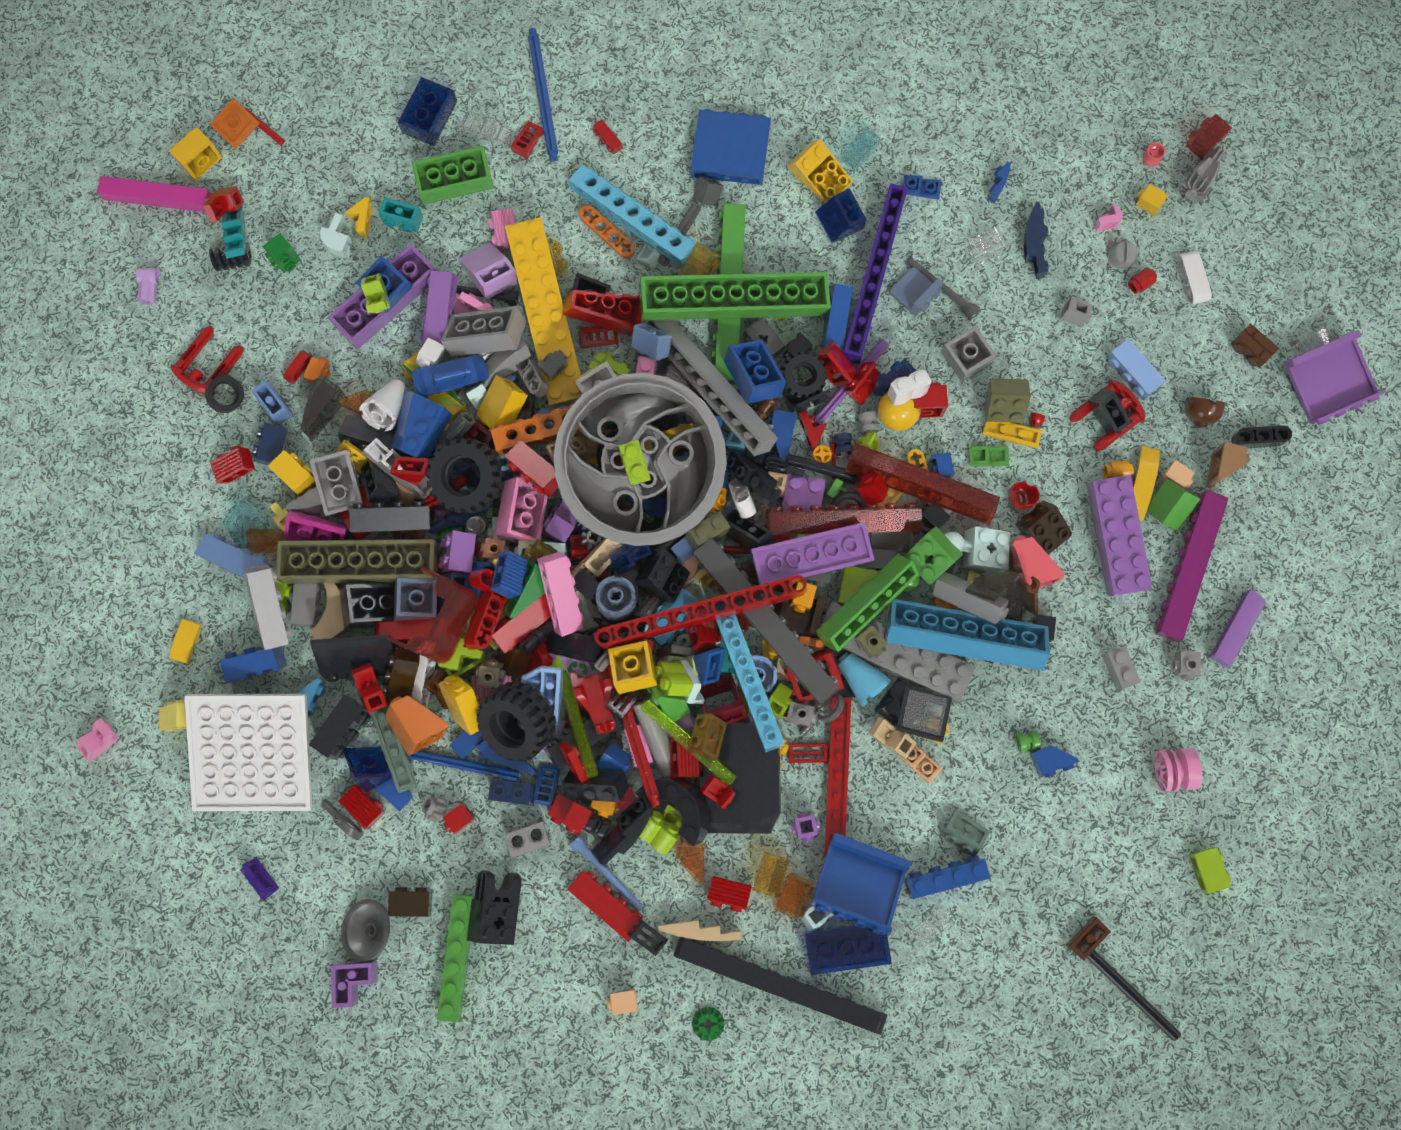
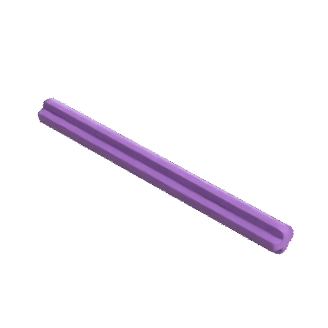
[813,339,889,426]

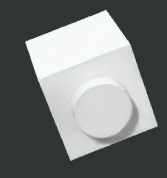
[415,338,445,368]

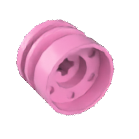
[1154,748,1202,792]

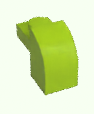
[361,273,390,313]
[438,639,485,672]

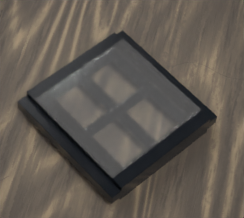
[896,686,952,743]

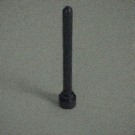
[456,285,519,306]

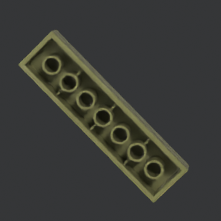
[276,539,438,584]

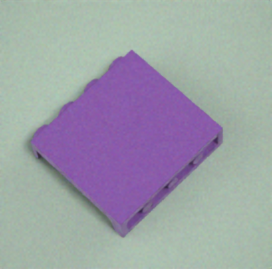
[1283,330,1386,425]

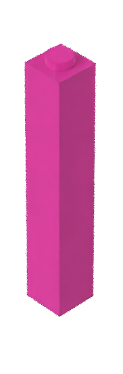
[97,176,211,212]

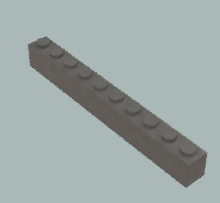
[693,538,839,705]

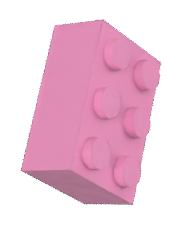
[495,477,548,543]

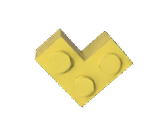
[159,700,187,731]

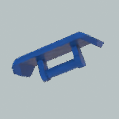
[412,354,489,396]

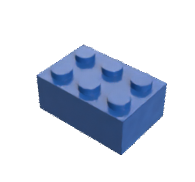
[724,339,786,404]

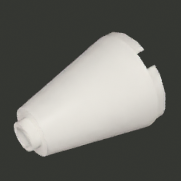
[359,380,407,431]

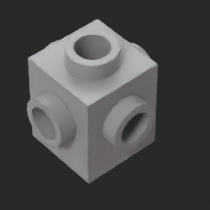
[1172,650,1203,680]

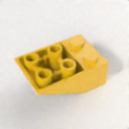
[787,139,853,206]

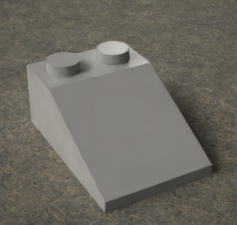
[309,450,363,516]

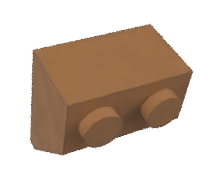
[1206,442,1249,488]

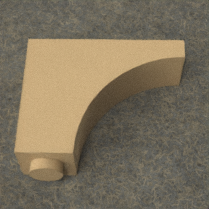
[310,583,352,640]

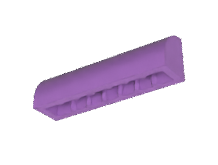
[1209,589,1266,669]

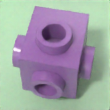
[791,812,821,842]

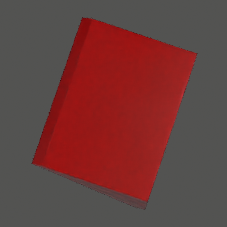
[813,341,856,386]

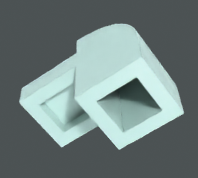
[320,213,353,258]

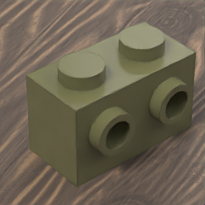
[684,512,730,551]

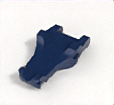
[429,501,495,534]

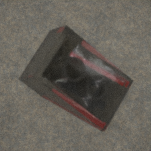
[300,375,349,441]

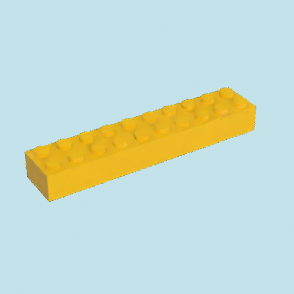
[505,217,582,408]

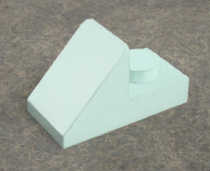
[464,383,487,411]

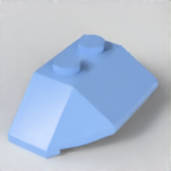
[521,666,563,737]

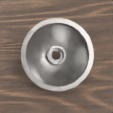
[341,899,390,962]

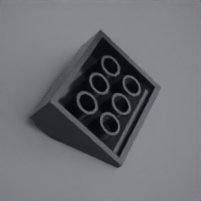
[310,635,399,682]

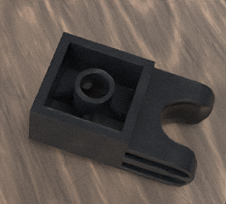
[467,870,522,945]

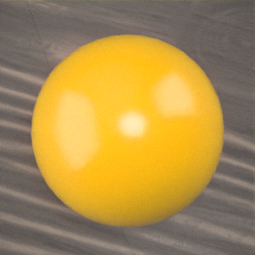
[878,392,921,431]

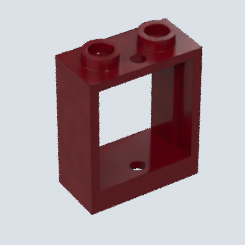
[700,673,747,725]

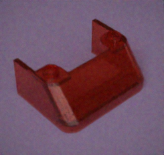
[387,567,479,664]

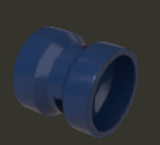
[833,433,855,456]

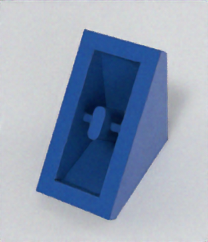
[693,647,725,685]

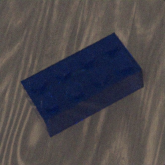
[803,925,892,975]

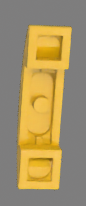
[1133,446,1160,521]

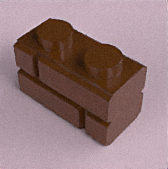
[1231,323,1279,368]

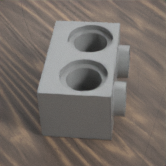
[505,819,552,858]

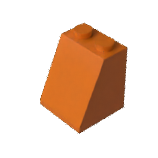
[385,695,449,756]

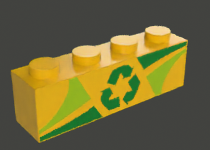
[401,351,468,424]

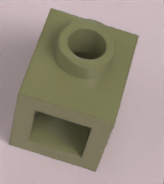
[855,626,887,658]

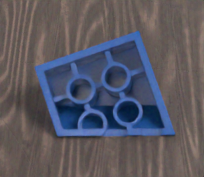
[392,391,452,459]

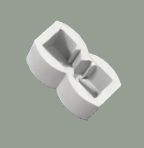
[888,370,932,406]

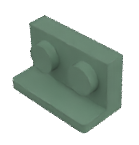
[940,810,990,856]

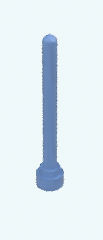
[569,835,643,911]

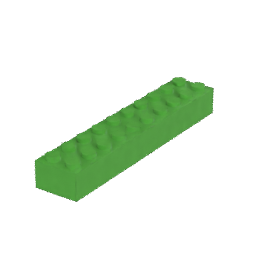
[639,272,831,321]

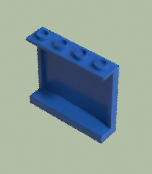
[691,109,771,185]
[810,833,911,935]

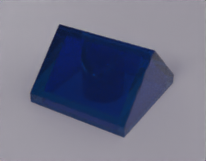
[343,747,392,793]

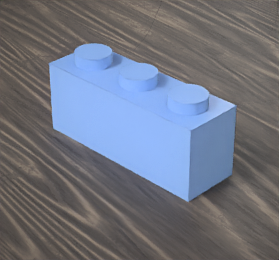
[1107,339,1166,399]

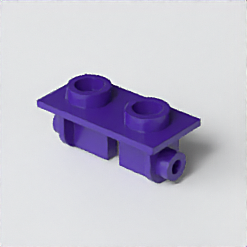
[240,857,279,901]

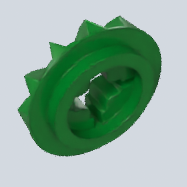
[692,1007,725,1041]

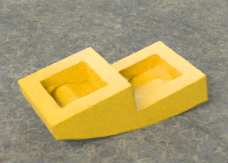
[169,619,202,664]

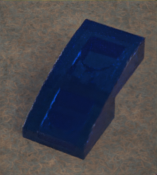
[609,544,652,573]

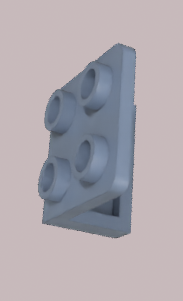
[890,267,944,316]

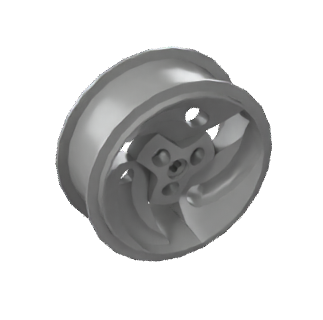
[554,373,727,546]

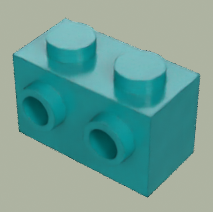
[378,197,423,233]

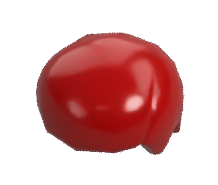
[1008,481,1040,510]

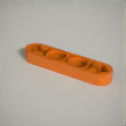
[579,205,635,259]

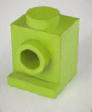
[769,683,793,719]

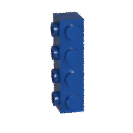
[905,856,991,899]

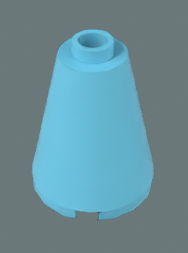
[838,652,891,707]

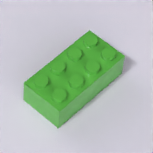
[412,146,494,205]

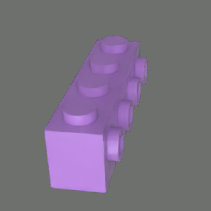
[421,270,458,345]

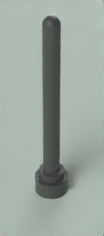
[907,258,980,320]

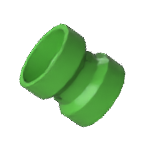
[1016,730,1041,753]

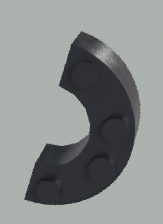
[635,776,710,847]

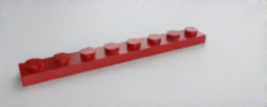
[824,697,852,856]

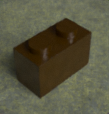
[388,887,433,917]

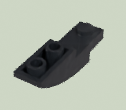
[726,450,782,507]
[593,794,652,865]

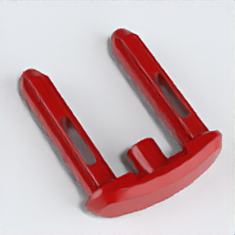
[171,326,244,395]
[1069,380,1146,451]

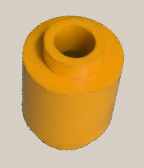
[1103,460,1134,479]

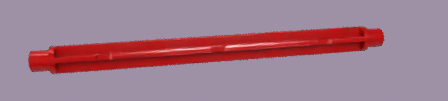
[606,664,661,808]

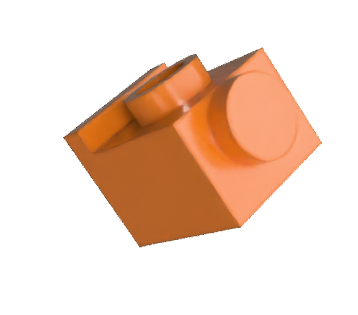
[303,357,330,388]

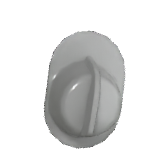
[1108,239,1138,269]

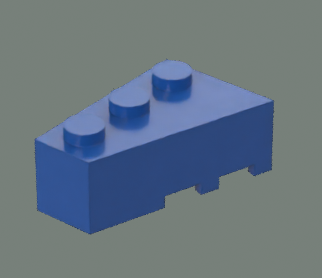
[219,646,287,683]

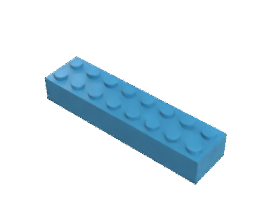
[886,599,1050,671]

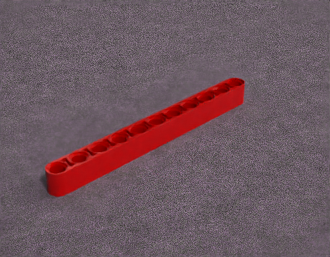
[595,575,807,649]

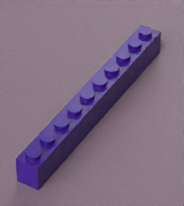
[843,183,908,364]

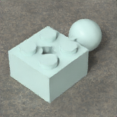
[944,526,1010,573]

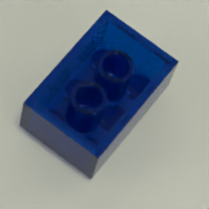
[397,77,457,146]

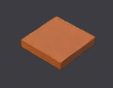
[209,98,260,149]

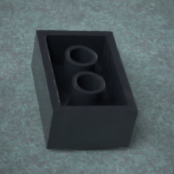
[340,583,395,629]
[309,695,371,760]

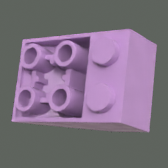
[458,242,518,300]

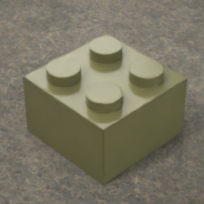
[984,379,1031,422]

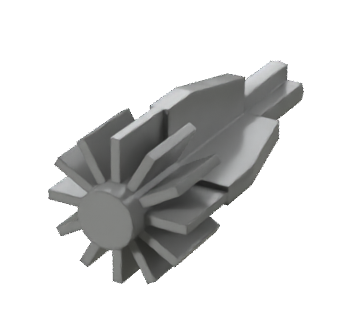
[1179,147,1225,204]

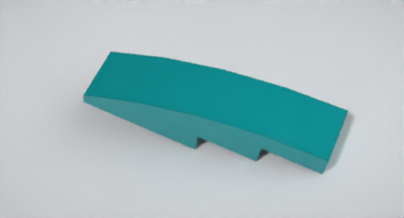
[221,206,246,259]

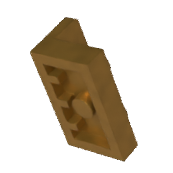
[688,714,727,761]

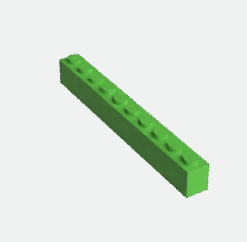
[712,203,746,385]

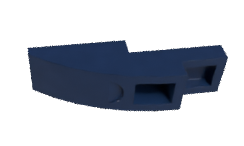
[1024,202,1049,279]

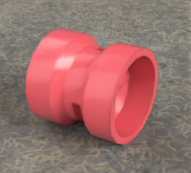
[1143,142,1165,167]

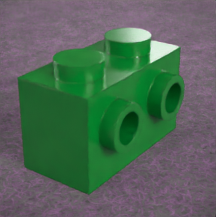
[262,233,301,273]

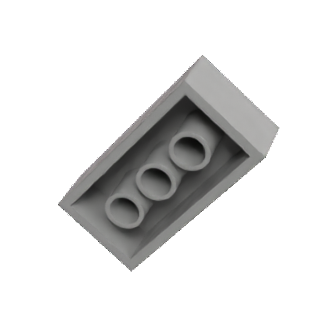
[441,306,526,357]
[242,563,291,650]

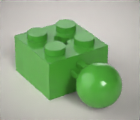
[902,526,963,593]

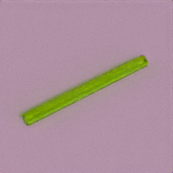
[562,670,598,778]
[641,700,736,785]

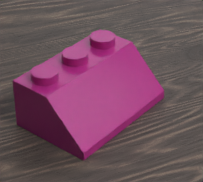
[283,510,348,541]

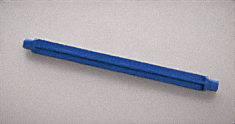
[528,28,558,162]

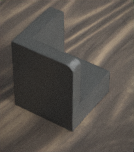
[694,176,723,206]

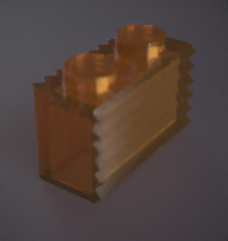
[774,872,815,920]

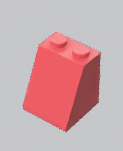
[1009,536,1065,588]

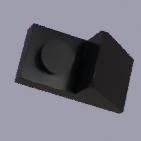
[573,568,600,608]

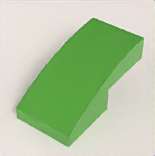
[969,445,1010,466]

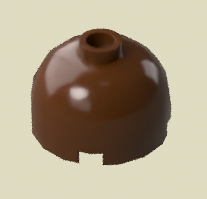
[1185,397,1226,427]

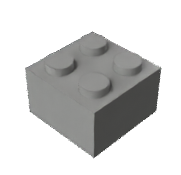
[941,326,997,382]

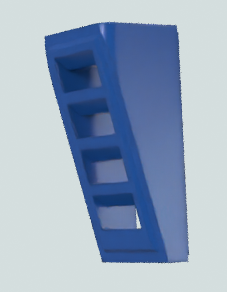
[533,764,560,806]

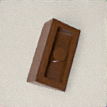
[1066,916,1111,961]

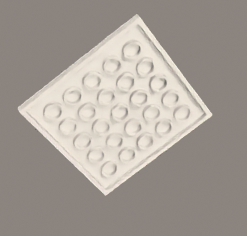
[184,694,313,811]

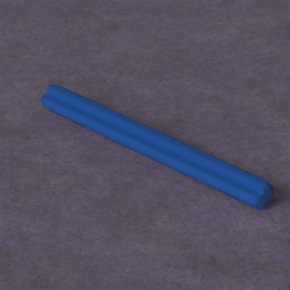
[407,750,520,781]

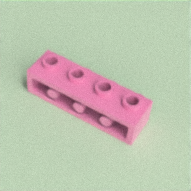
[537,552,584,637]

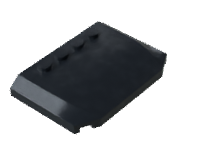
[699,713,781,834]

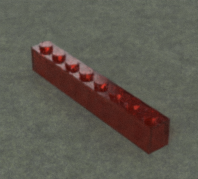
[845,443,1000,525]
[766,503,922,535]

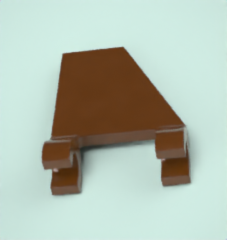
[1004,564,1040,616]

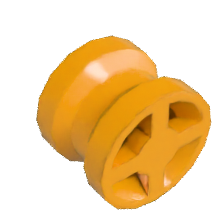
[812,445,832,464]

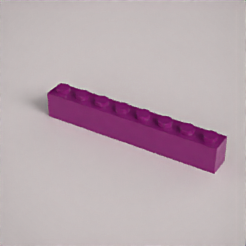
[1155,490,1229,642]

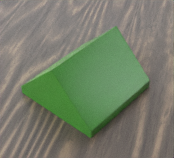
[1147,478,1200,531]

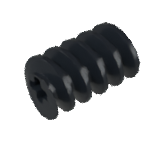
[209,243,252,271]

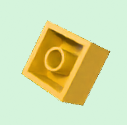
[169,127,222,181]
[268,450,316,496]
[608,640,658,694]

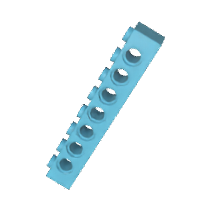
[569,164,696,269]
[715,603,784,753]

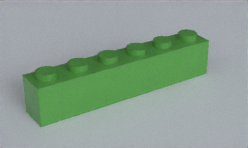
[816,554,920,652]
[437,894,474,1022]

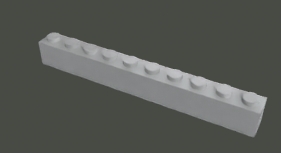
[641,320,778,456]

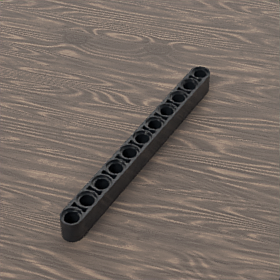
[673,937,888,1035]

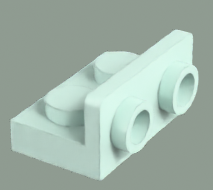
[680,660,705,704]

